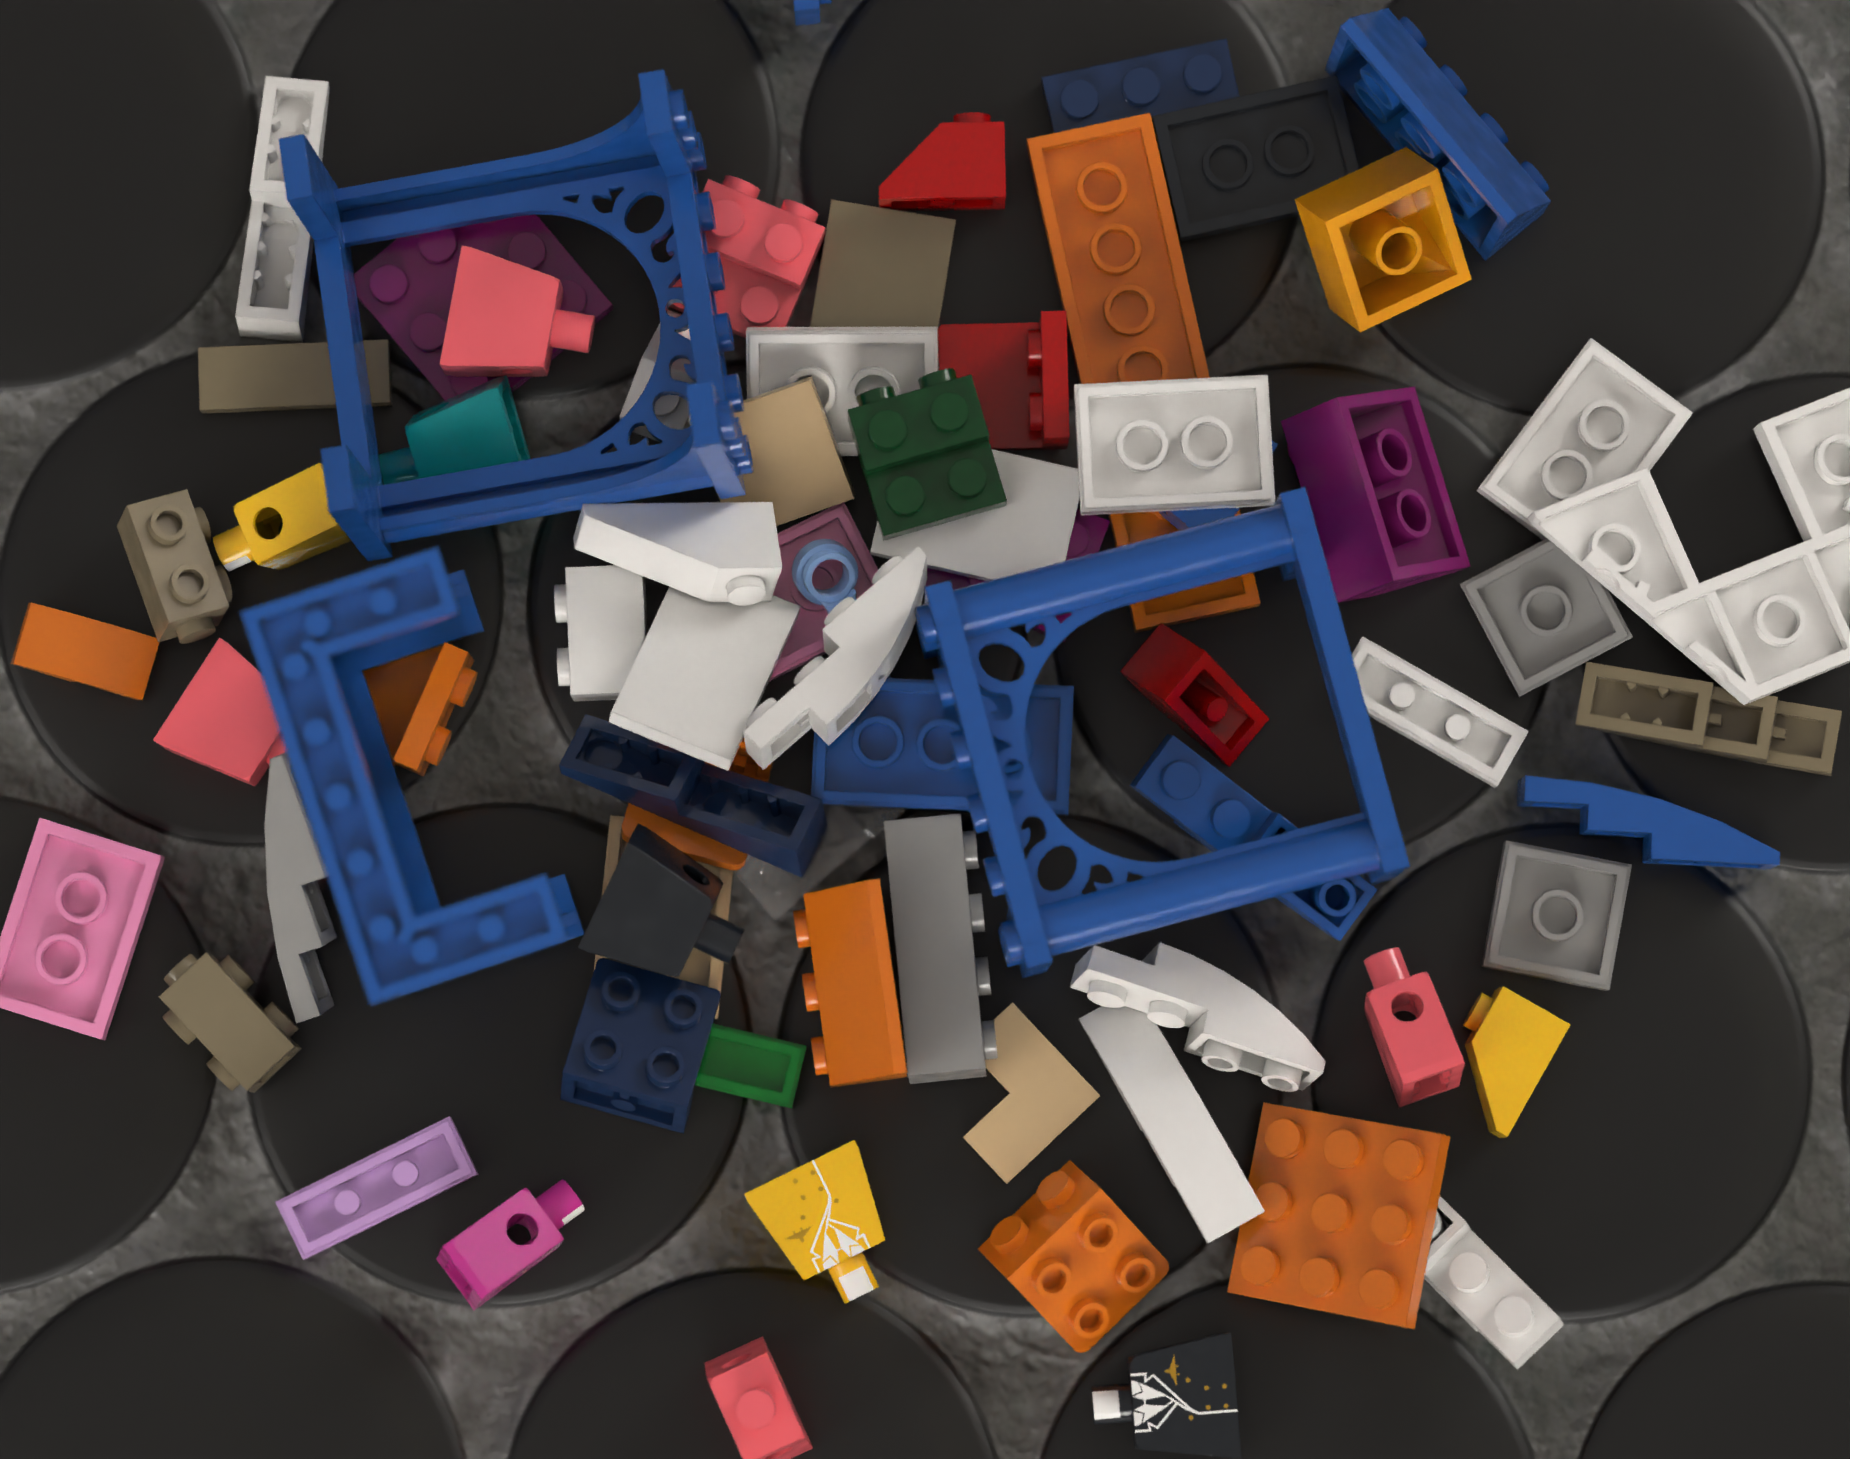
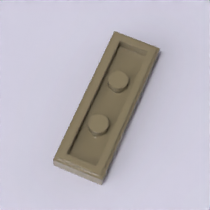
[198,339,392,414]

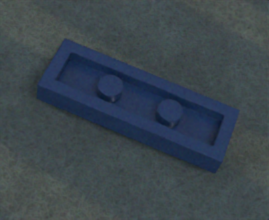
[1041,39,1239,133]

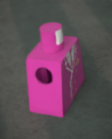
[436,1179,585,1310]

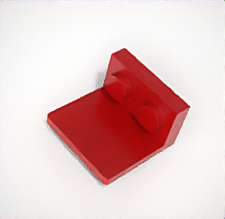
[938,311,1070,451]

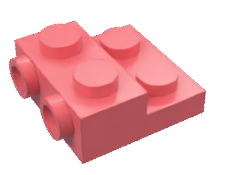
[669,175,826,339]

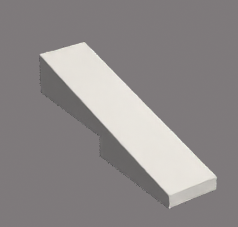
[235,76,330,342]

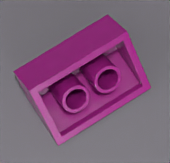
[1281,386,1471,603]

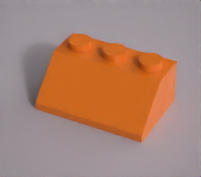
[793,878,907,1088]

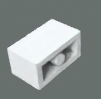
[554,565,648,702]

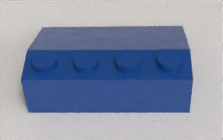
[1325,8,1551,261]

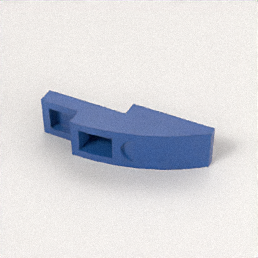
[1129,734,1377,941]

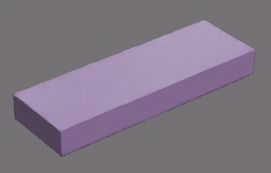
[275,1116,479,1260]

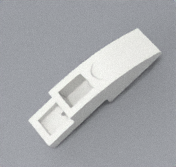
[743,546,927,770]
[1070,942,1326,1092]
[1424,1196,1564,1370]

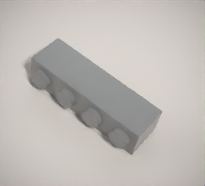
[884,813,998,1084]

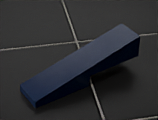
[559,714,828,878]

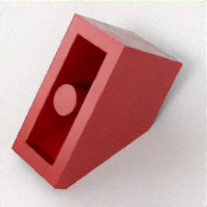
[879,112,1006,211]
[1120,623,1269,767]

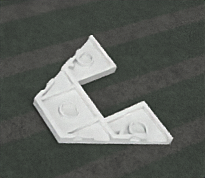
[1527,387,1850,705]

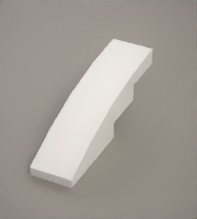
[1079,1006,1265,1243]

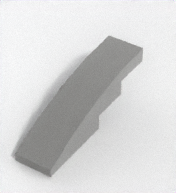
[264,752,337,1023]

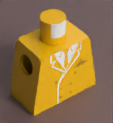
[213,463,351,571]
[744,1140,885,1304]

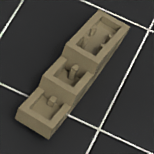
[1575,662,1842,776]

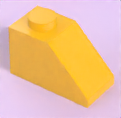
[1463,986,1571,1138]

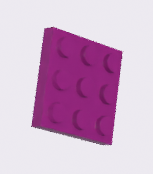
[354,215,614,401]

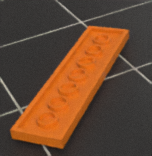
[1026,113,1261,633]

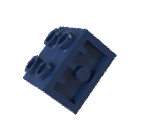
[560,958,721,1134]

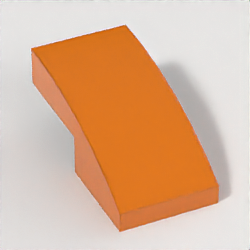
[11,603,160,700]

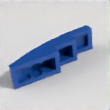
[1517,775,1780,869]

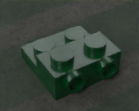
[848,368,1007,541]

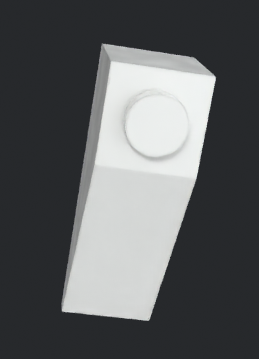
[573,502,782,606]

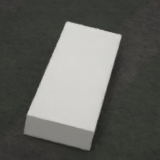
[1352,636,1529,788]

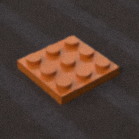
[1227,1102,1450,1329]

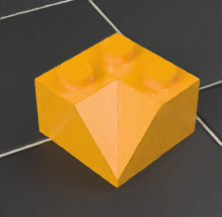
[1295,147,1472,333]

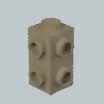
[117,489,232,644]
[159,952,302,1093]

